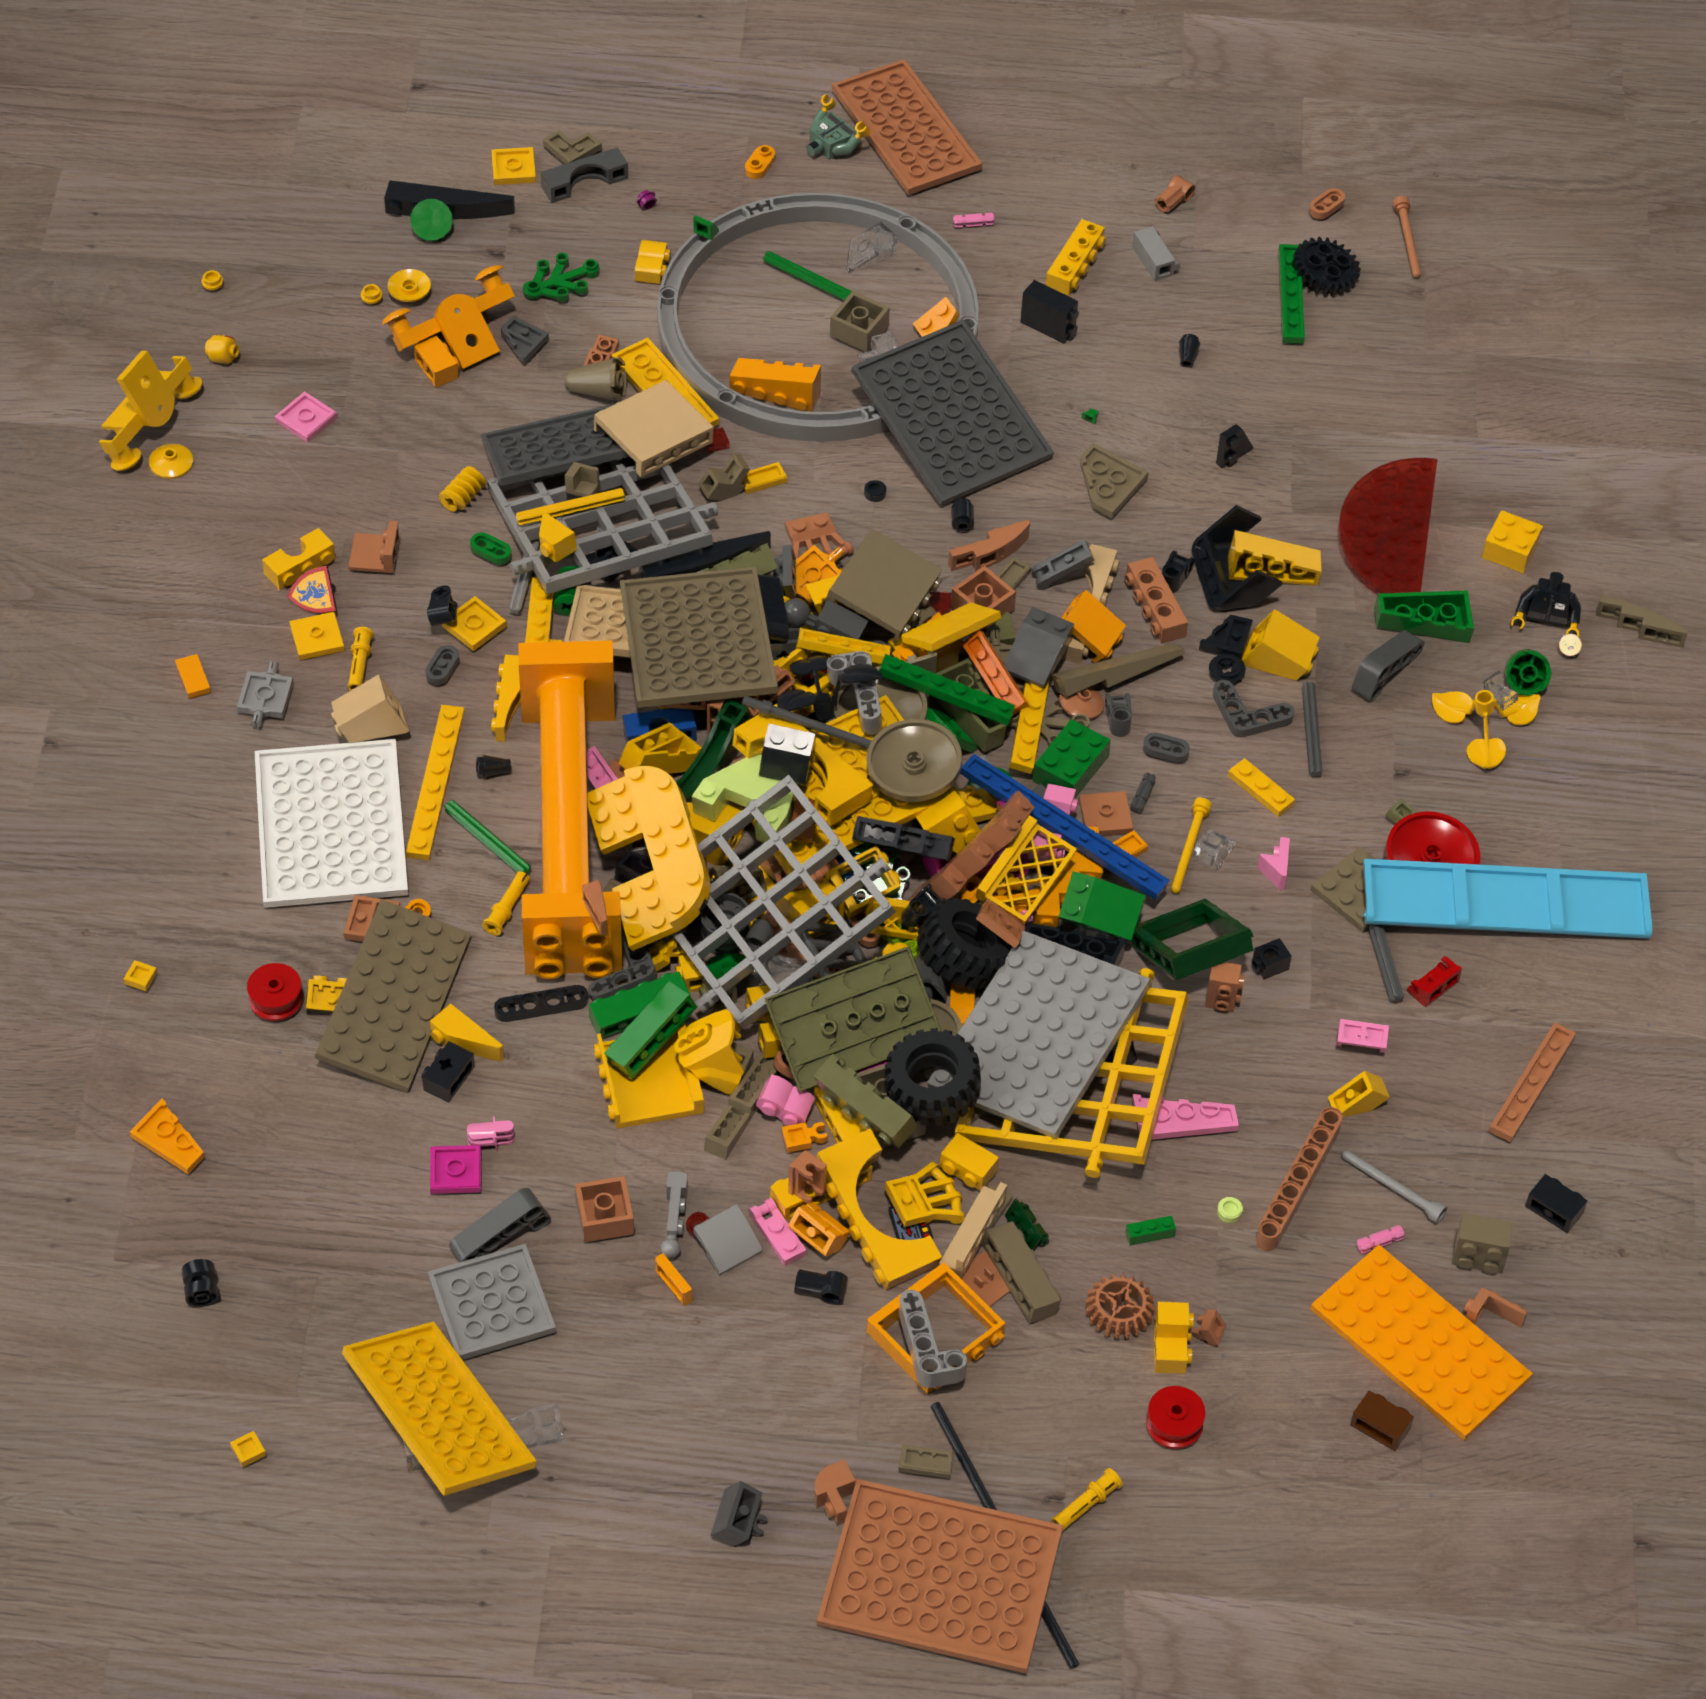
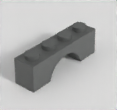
[541,147,628,203]

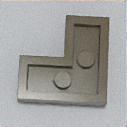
[543,130,602,164]

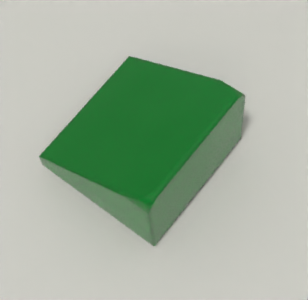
[693,215,719,240]

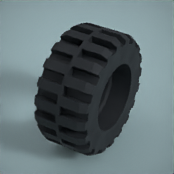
[917,898,1012,989]
[885,1028,981,1126]

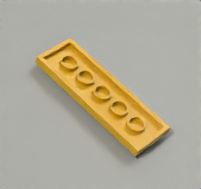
[611,337,719,427]

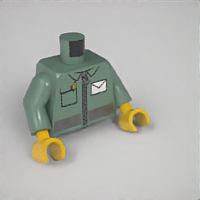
[806,94,870,159]

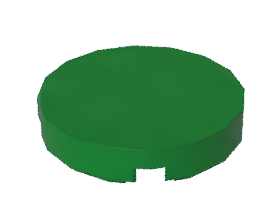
[410,199,453,242]

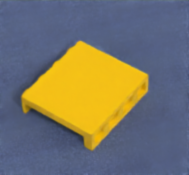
[593,1022,704,1129]

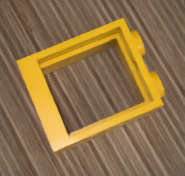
[825,845,901,919]

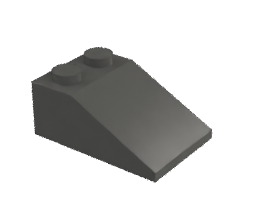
[1004,607,1074,688]

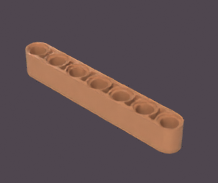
[1256,1107,1343,1251]

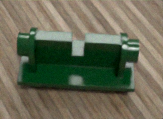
[1005,1198,1049,1251]

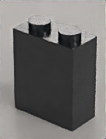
[1020,280,1079,344]

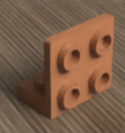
[349,521,400,573]

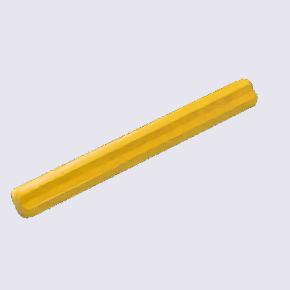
[516,488,625,525]

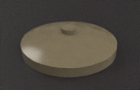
[834,669,927,720]
[866,719,962,802]

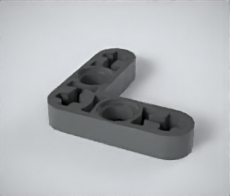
[1213,680,1295,737]
[588,933,657,1001]

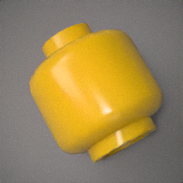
[205,334,239,364]

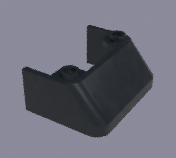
[1192,505,1283,611]

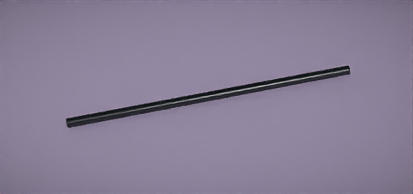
[931,1402,1079,1669]

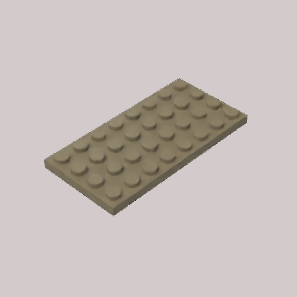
[314,899,471,1093]

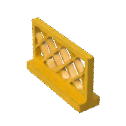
[976,815,1077,925]

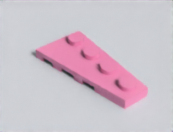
[1132,1094,1239,1140]

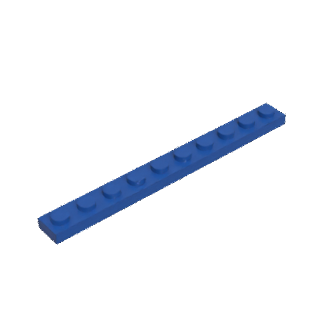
[960,754,1170,900]

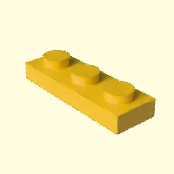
[1228,758,1295,817]

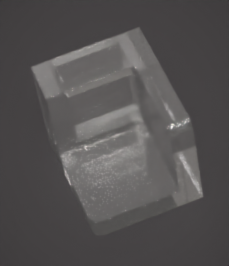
[1483,670,1518,711]

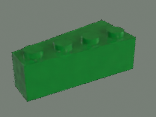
[1374,590,1474,643]

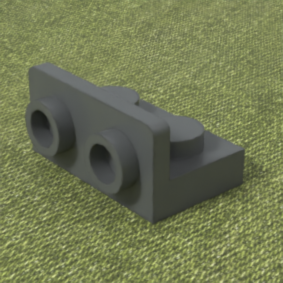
[773,545,796,598]

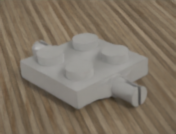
[237,661,293,728]

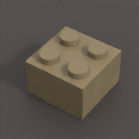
[830,291,890,352]
[1452,1213,1513,1274]

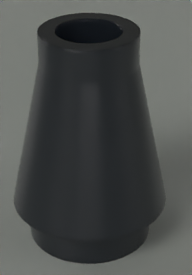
[1179,334,1200,367]
[476,754,511,778]

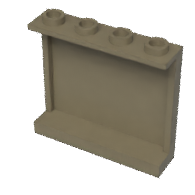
[824,529,942,644]

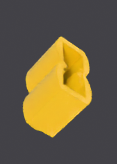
[635,240,671,284]

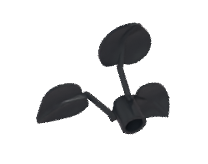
[777,655,883,721]

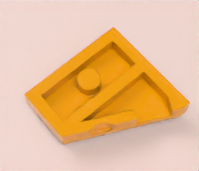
[913,297,960,337]

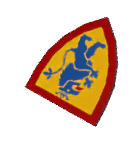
[287,566,337,613]

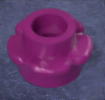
[637,190,657,210]

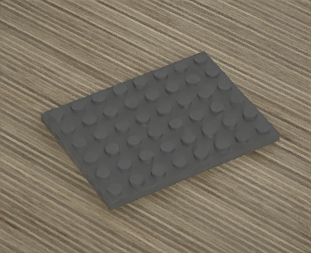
[851,319,1054,506]

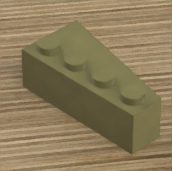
[813,1054,918,1149]

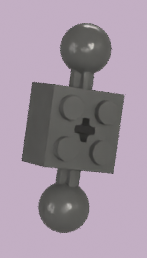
[785,598,892,664]

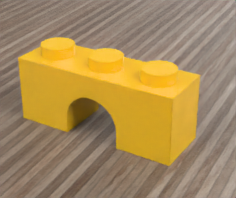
[262,528,336,590]
[745,985,783,1058]

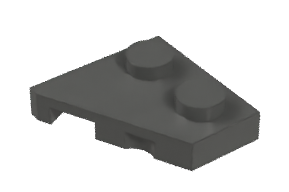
[501,315,549,364]

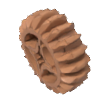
[1085,1273,1155,1340]

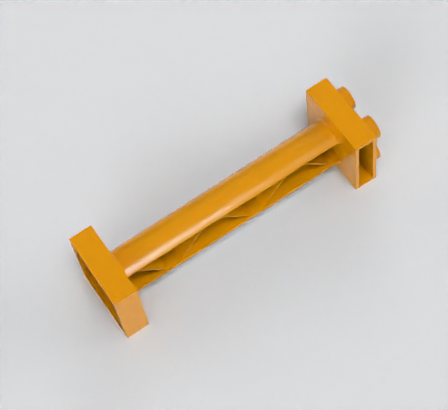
[519,640,622,979]

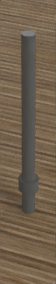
[742,696,872,749]

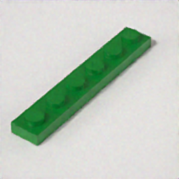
[1278,244,1305,344]
[879,654,1015,726]

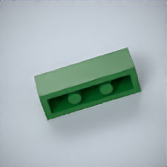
[1125,1216,1176,1246]

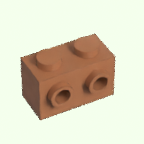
[1205,962,1245,1012]

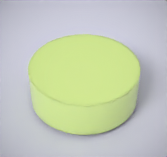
[1217,1197,1243,1223]

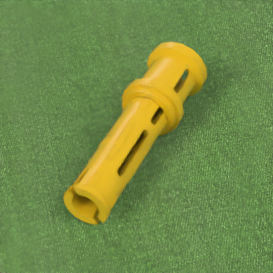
[347,627,374,691]
[482,871,530,936]
[1051,1468,1123,1532]

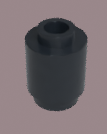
[951,498,974,531]

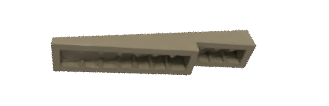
[1052,643,1185,697]
[704,1052,780,1160]

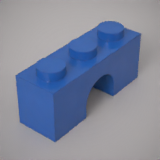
[623,708,696,744]

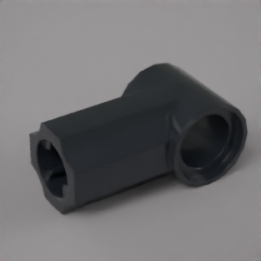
[794,1269,848,1305]

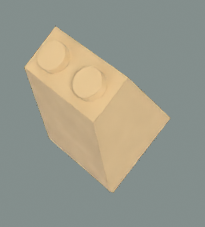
[331,674,410,743]

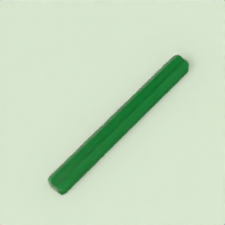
[763,251,852,300]
[445,800,531,877]

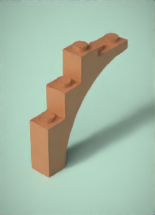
[908,790,1035,901]

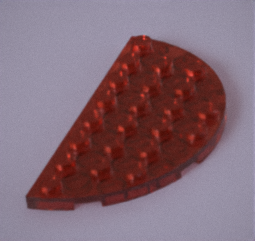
[1338,458,1438,594]

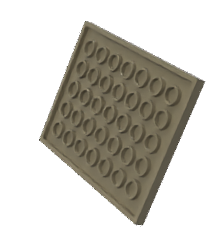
[620,567,778,708]

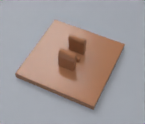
[960,1250,1010,1307]

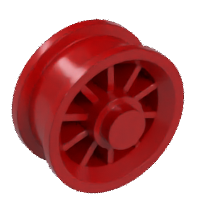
[247,963,303,1021]
[1146,1386,1206,1449]

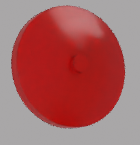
[1385,811,1481,865]

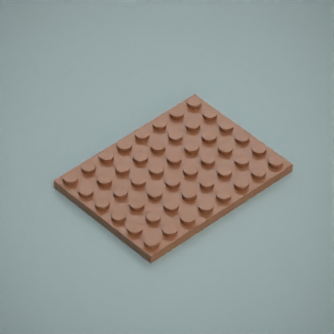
[817,1479,1063,1674]

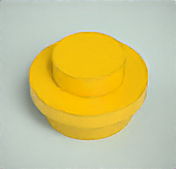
[201,270,223,290]
[361,284,382,304]

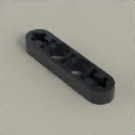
[494,985,588,1022]

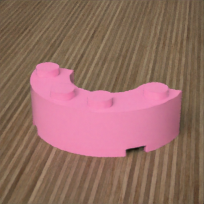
[1028,784,1078,865]

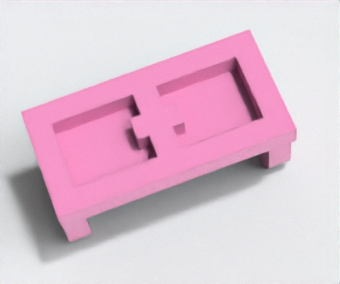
[1336,1019,1389,1053]

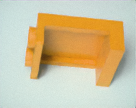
[1061,590,1126,663]

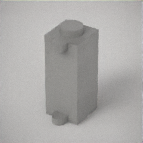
[1132,226,1180,281]

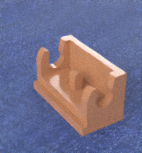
[788,1150,827,1203]

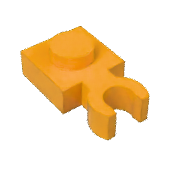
[782,1122,828,1153]

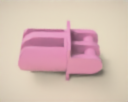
[467,1116,515,1151]

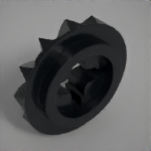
[1209,654,1246,685]

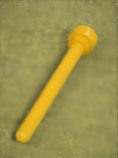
[1171,797,1212,894]

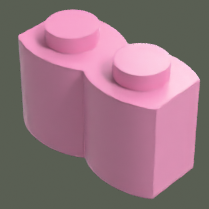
[756,1075,815,1126]

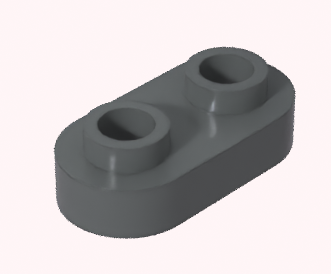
[426,645,459,685]
[1143,733,1190,762]

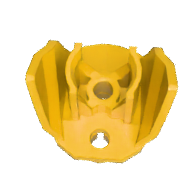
[674,1009,744,1095]

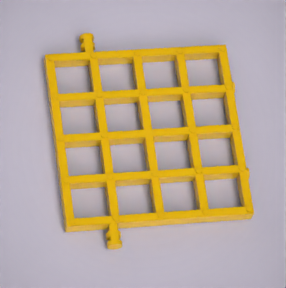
[955,968,1189,1178]

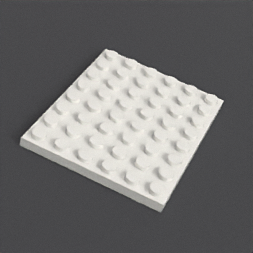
[255,739,408,908]

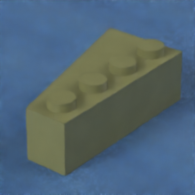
[697,543,778,576]
[932,658,1007,753]

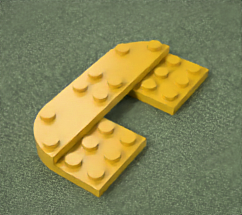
[587,766,710,951]

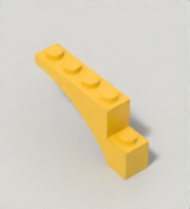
[491,639,563,742]

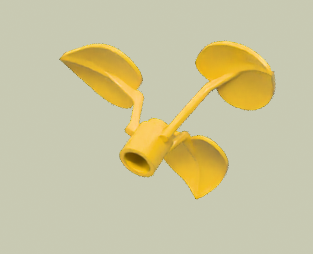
[1432,690,1540,769]

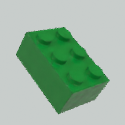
[1033,719,1111,799]

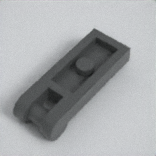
[1031,539,1095,590]

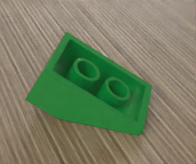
[1058,871,1146,941]

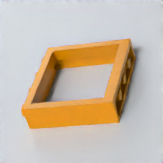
[866,1262,1006,1394]

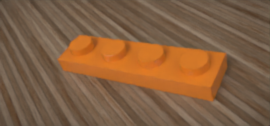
[961,630,1029,717]

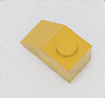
[539,512,577,562]
[1328,1071,1390,1117]

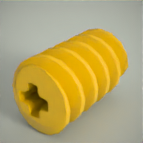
[439,466,487,512]

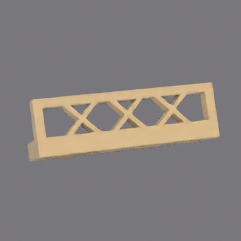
[939,1182,1007,1278]

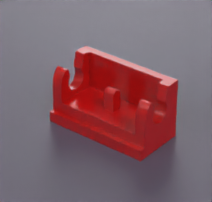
[1406,956,1462,1008]

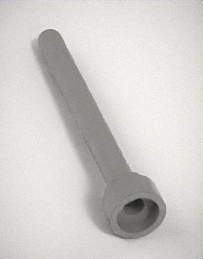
[1342,1150,1448,1224]

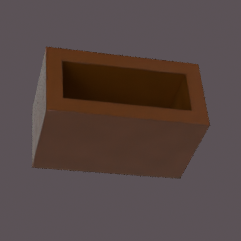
[1350,1391,1414,1451]

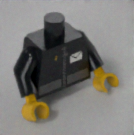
[1510,572,1581,637]

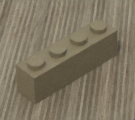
[982,1221,1061,1324]

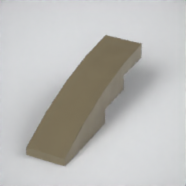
[1596,595,1688,648]

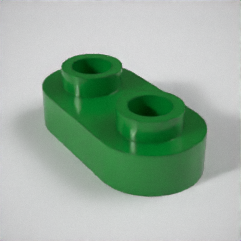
[470,532,512,565]

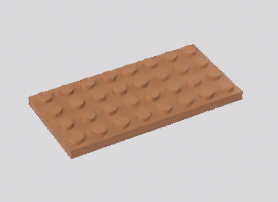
[832,59,982,195]

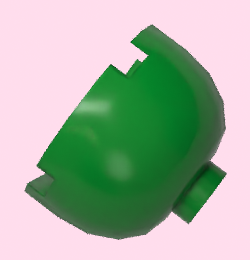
[1504,649,1552,696]

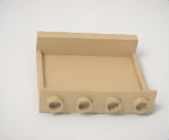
[594,380,714,477]

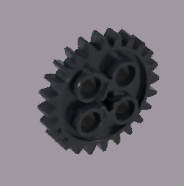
[1292,237,1361,295]

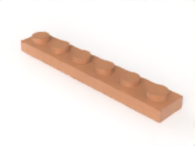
[1489,1022,1576,1143]

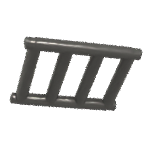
[792,917,867,978]

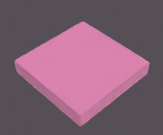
[274,391,337,443]

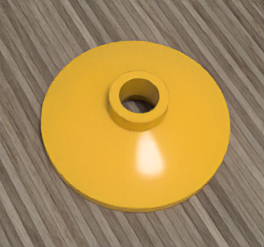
[388,269,431,302]
[149,444,194,479]

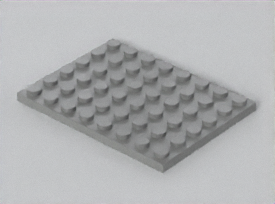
[927,931,1152,1139]

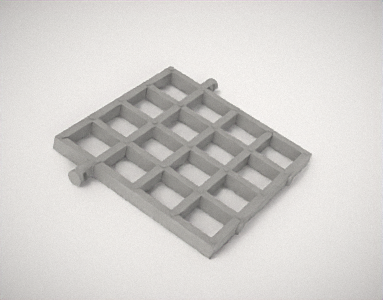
[487,460,718,594]
[673,775,896,1029]

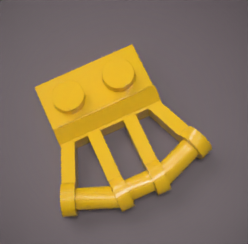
[884,1161,965,1227]

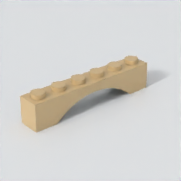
[1061,544,1120,664]

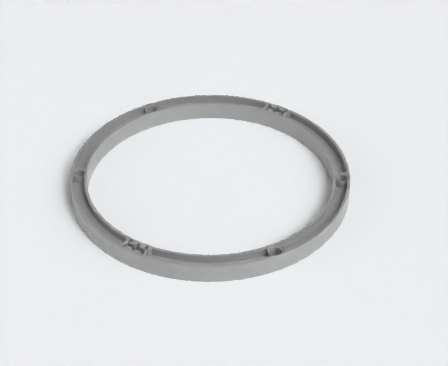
[657,193,979,442]

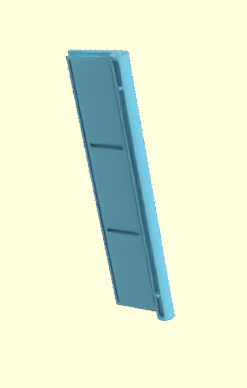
[1363,859,1653,939]

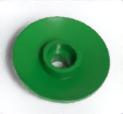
[706,953,752,980]

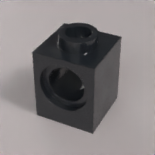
[1251,938,1292,979]

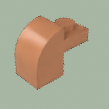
[814,1459,856,1526]

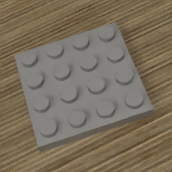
[428,1243,556,1360]

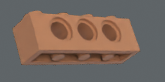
[1124,557,1188,644]

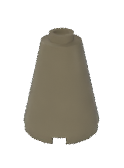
[564,357,627,401]

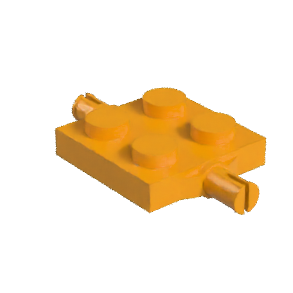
[790,545,845,607]

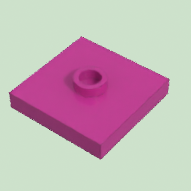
[430,1145,481,1194]

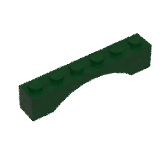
[676,699,751,803]

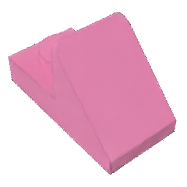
[1258,837,1290,890]

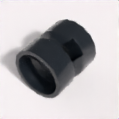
[182,1259,219,1307]

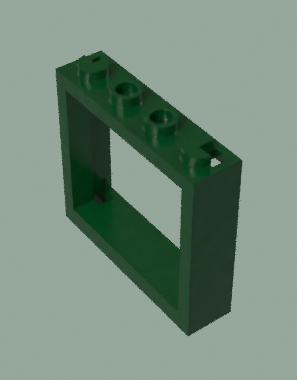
[1132,898,1254,981]

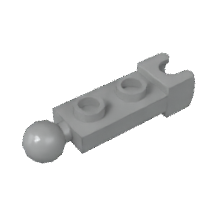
[661,1171,688,1258]

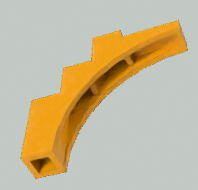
[993,826,1103,927]

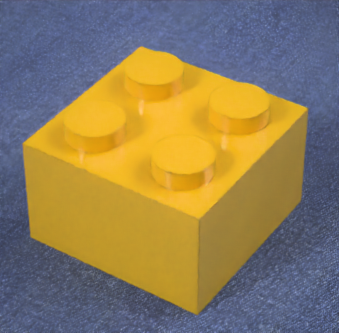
[1482,510,1543,573]

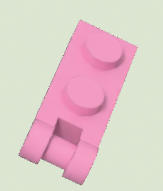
[748,1198,806,1266]

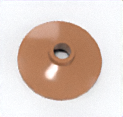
[1059,687,1104,719]

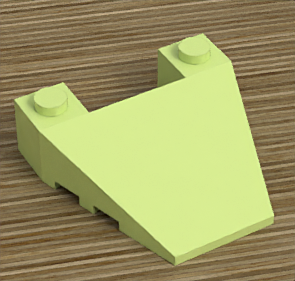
[692,754,799,843]

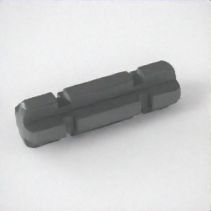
[1131,772,1156,813]

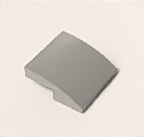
[693,1204,763,1276]

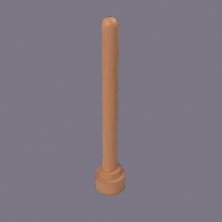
[1393,196,1421,278]

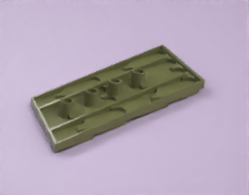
[764,946,942,1092]

